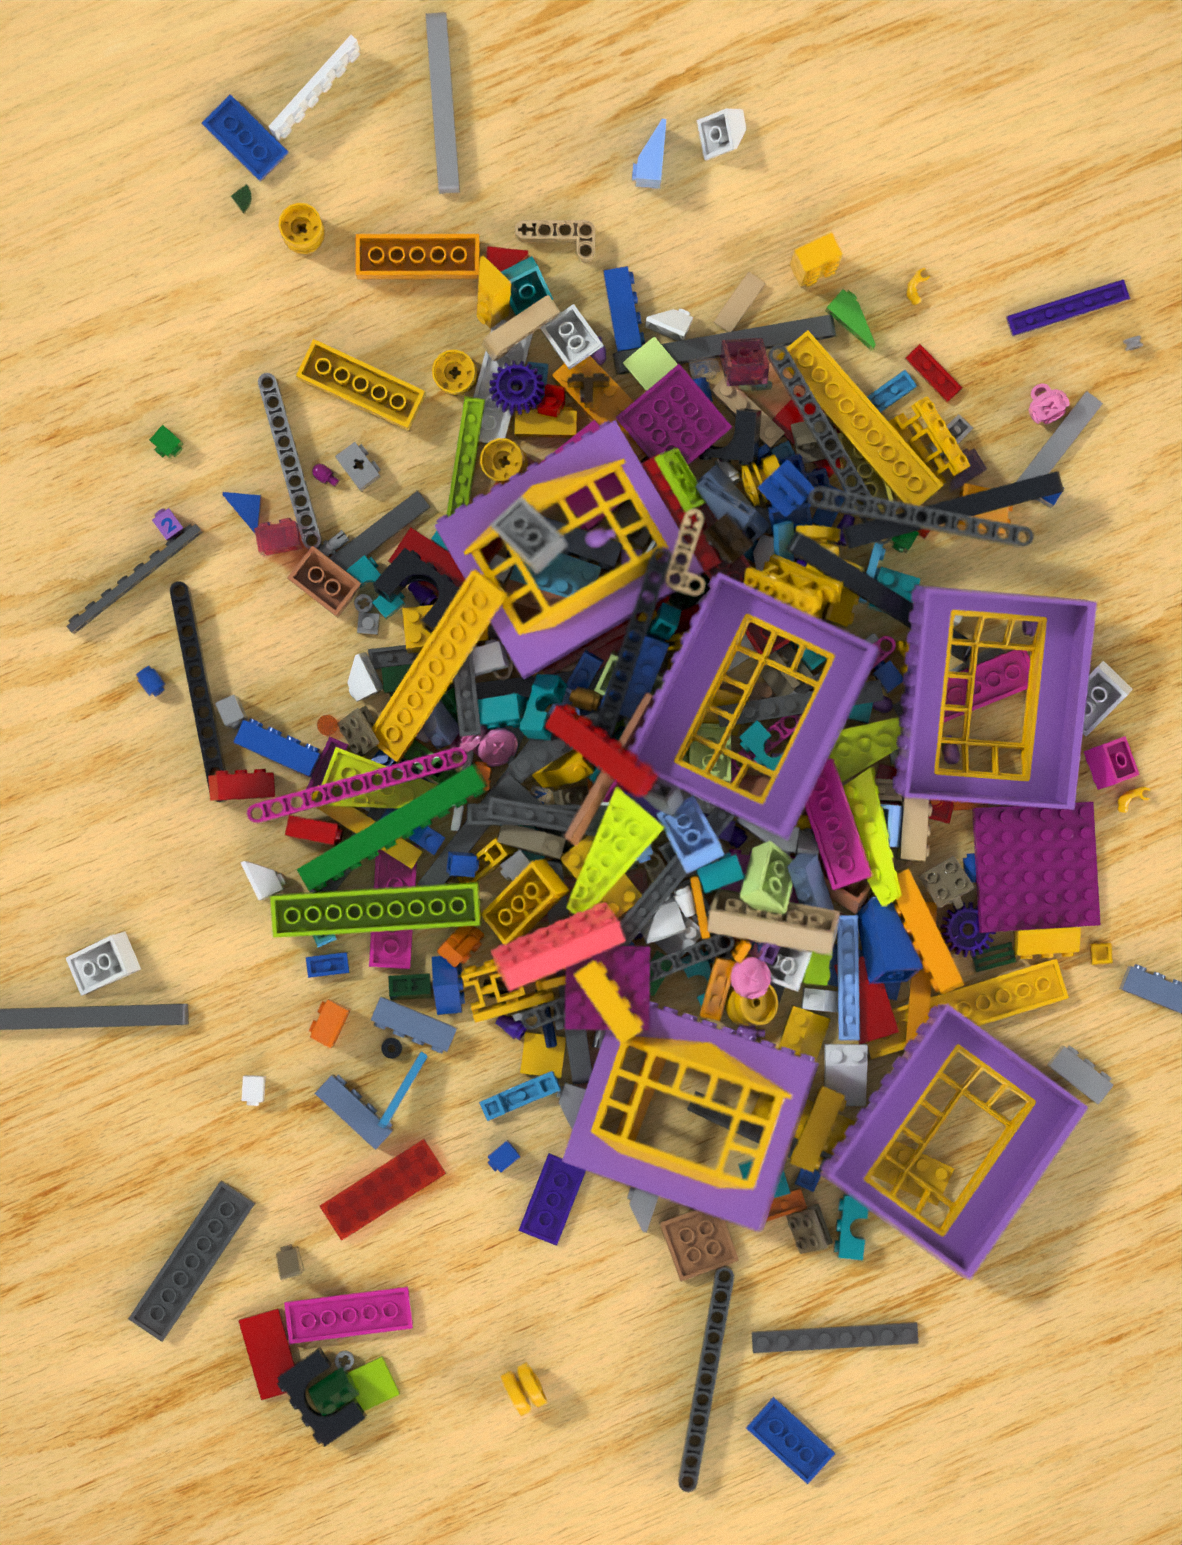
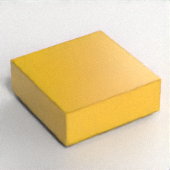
[1090,943,1113,965]

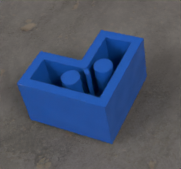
[432,956,465,1015]

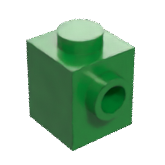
[149,425,183,458]
[889,531,919,553]

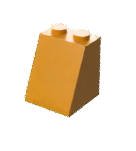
[957,483,1013,536]

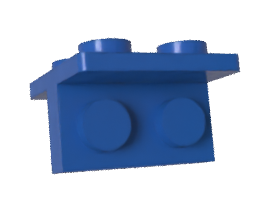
[758,460,815,517]
[766,498,812,532]

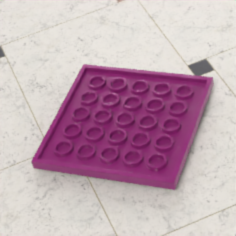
[972,802,1101,933]

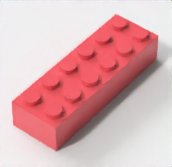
[491,902,625,991]

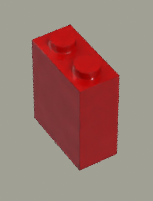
[285,815,343,845]

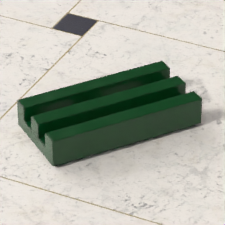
[972,942,1017,972]

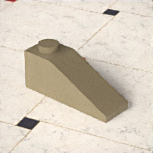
[497,825,566,860]

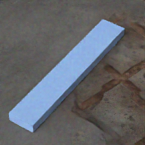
[837,915,860,1040]

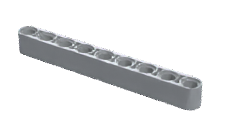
[426,12,460,194]
[258,373,322,550]

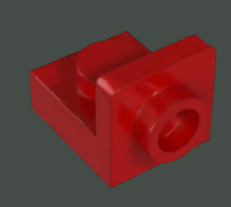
[537,384,566,418]

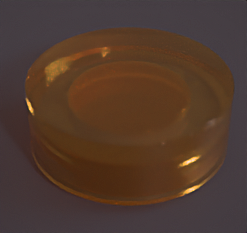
[317,715,338,736]

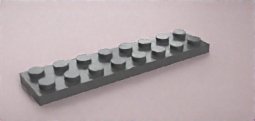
[128,1180,255,1342]

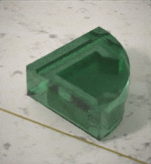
[231,184,252,214]

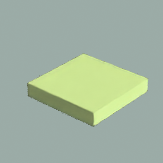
[623,337,678,391]

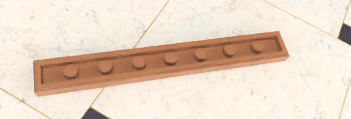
[564,693,655,846]

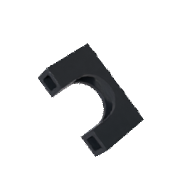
[699,408,762,465]
[373,548,462,634]
[277,1347,367,1447]

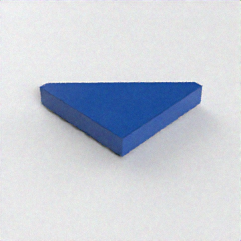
[223,492,261,534]

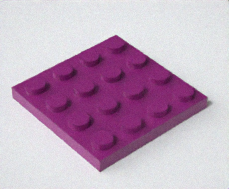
[616,364,733,465]
[565,946,650,1030]

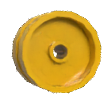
[794,526,841,556]
[725,985,778,1026]
[501,1362,548,1416]

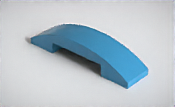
[479,1071,561,1121]

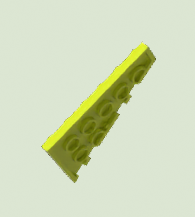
[828,717,901,782]
[315,747,437,809]
[843,767,902,907]
[566,786,664,914]

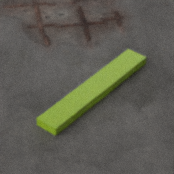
[446,396,486,517]

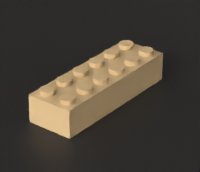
[707,888,840,955]

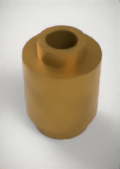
[569,686,601,712]

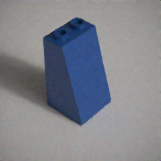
[856,897,923,984]

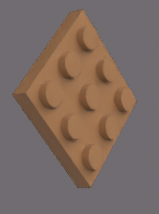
[659,1209,739,1282]

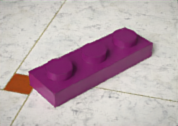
[306,736,349,789]

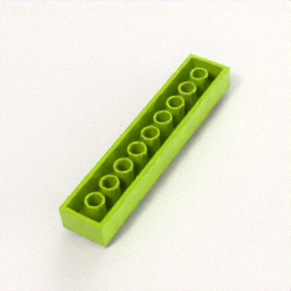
[270,882,482,938]

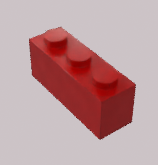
[208,769,275,801]

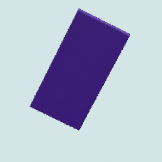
[518,1153,586,1246]

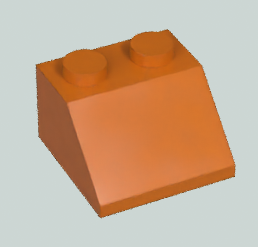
[309,999,351,1048]

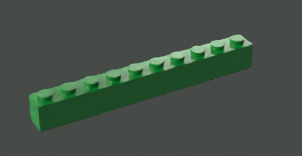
[296,764,488,892]

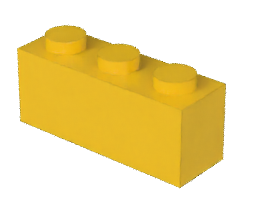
[515,407,577,438]

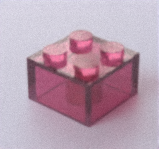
[720,338,769,386]
[254,518,303,556]

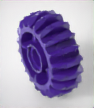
[489,360,545,415]
[940,902,996,957]

